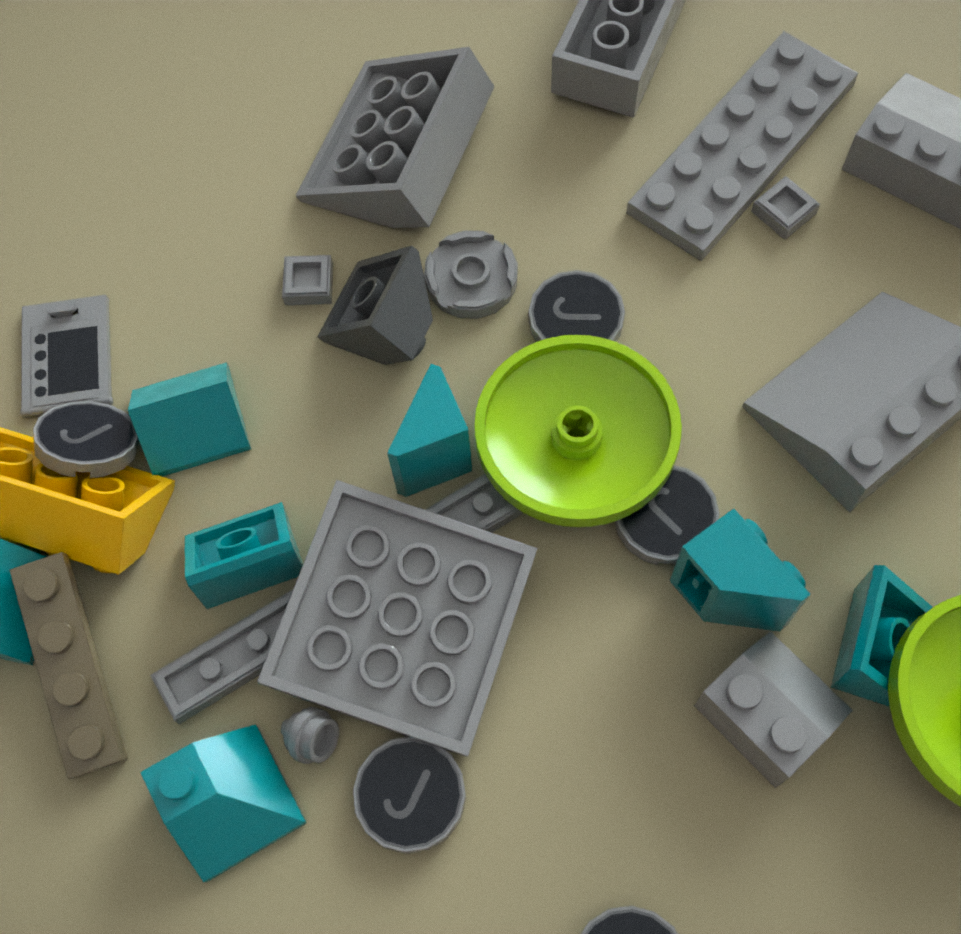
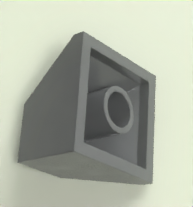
[317,245,433,365]

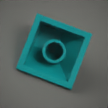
[140,724,307,883]

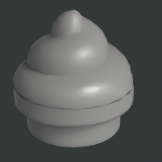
[281,707,339,764]

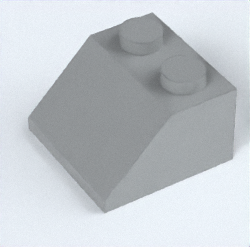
[694,631,853,788]

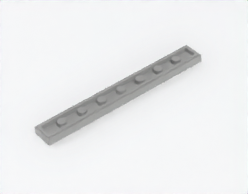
[150,474,523,724]

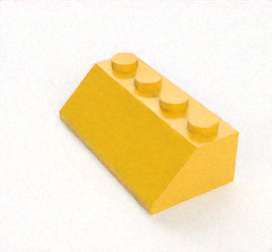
[0,427,175,575]

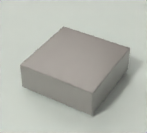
[751,176,820,240]
[282,255,333,305]

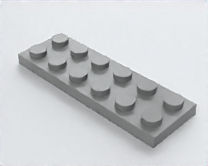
[626,31,858,261]

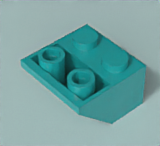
[670,508,811,632]

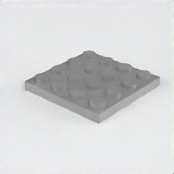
[257,480,538,757]

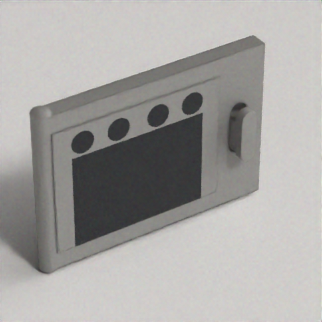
[20,295,113,418]

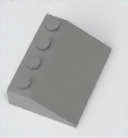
[296,47,495,228]
[842,73,961,229]
[742,292,961,512]

